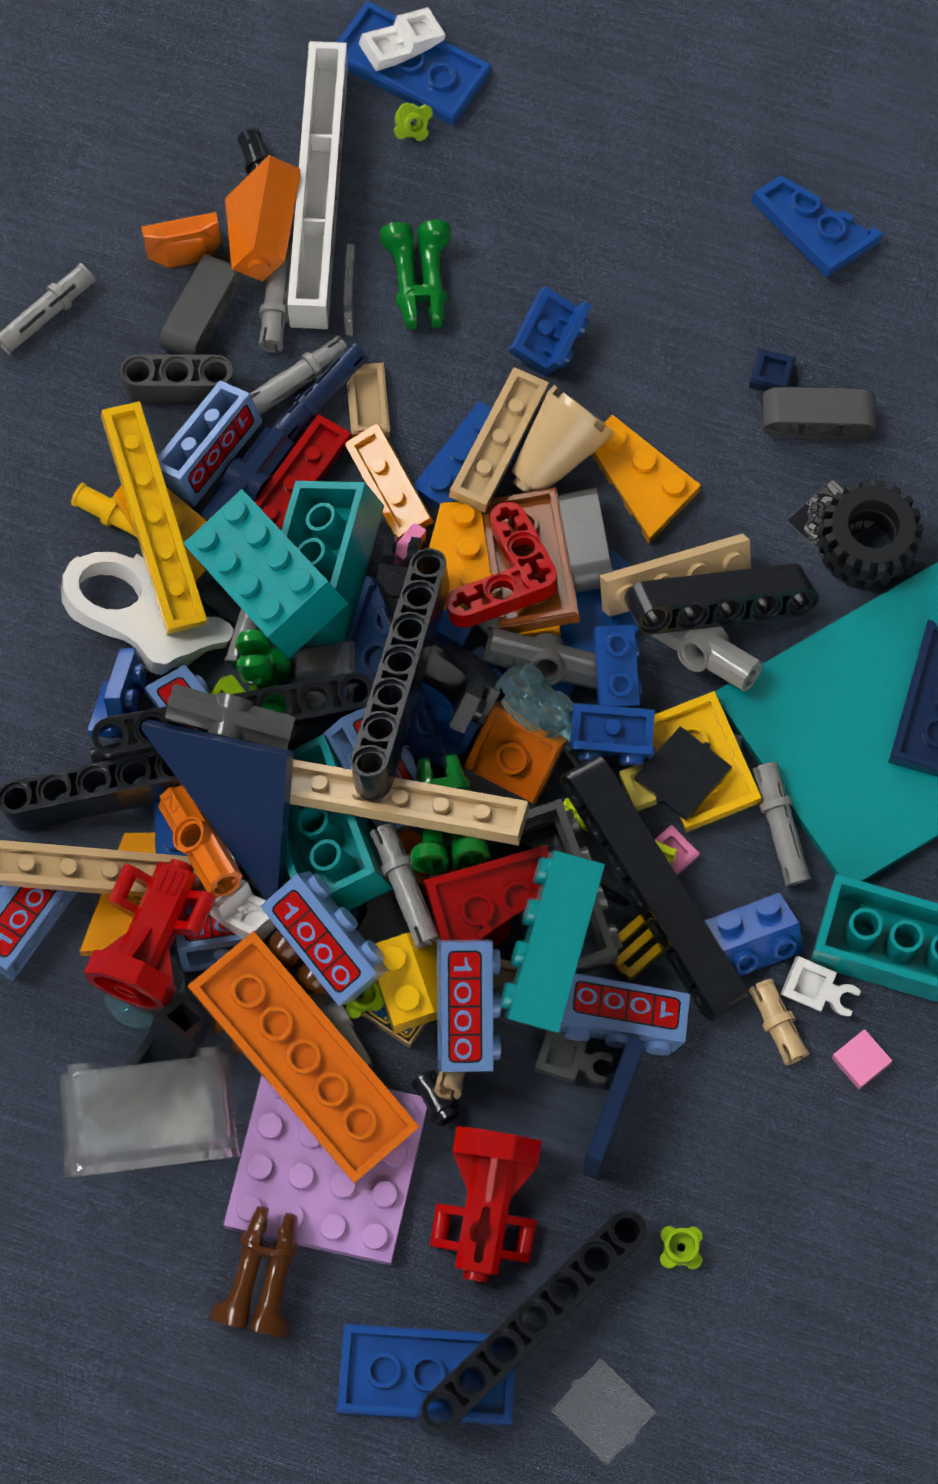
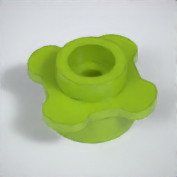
[394,103,433,141]
[345,982,383,1019]
[660,1226,703,1270]

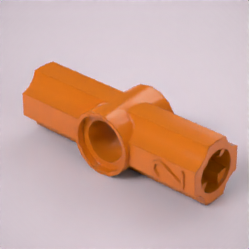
[158,785,243,899]

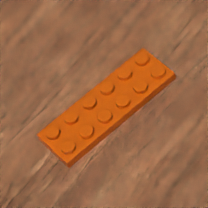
[188,931,420,1184]

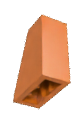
[225,155,301,282]

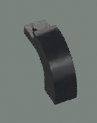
[423,632,501,734]
[81,993,213,1138]

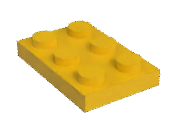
[652,691,762,832]

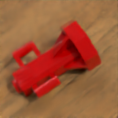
[84,859,216,1011]
[429,1126,542,1283]

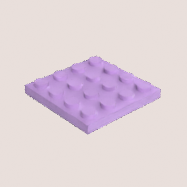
[223,1075,428,1266]

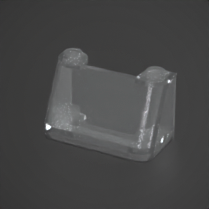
[59,1047,241,1178]

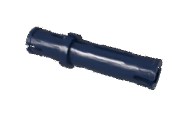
[272,342,369,441]

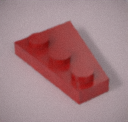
[423,845,549,940]

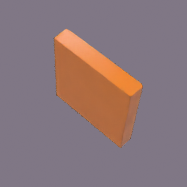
[464,701,568,805]

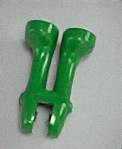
[379,220,452,330]
[235,629,294,713]
[410,754,490,874]

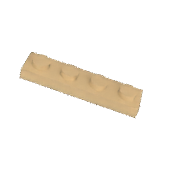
[449,367,549,513]
[600,533,751,617]

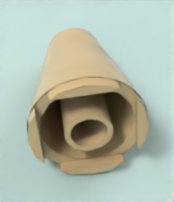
[511,385,615,493]

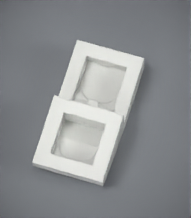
[359,8,446,71]
[196,879,277,940]

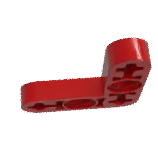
[446,502,558,628]

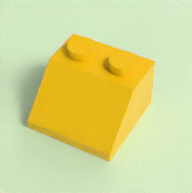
[375,929,438,1034]

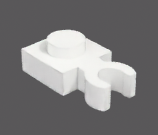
[780,956,861,1016]

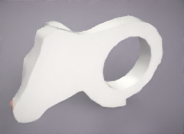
[61,552,234,675]

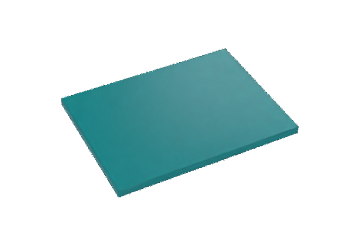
[715,562,938,882]

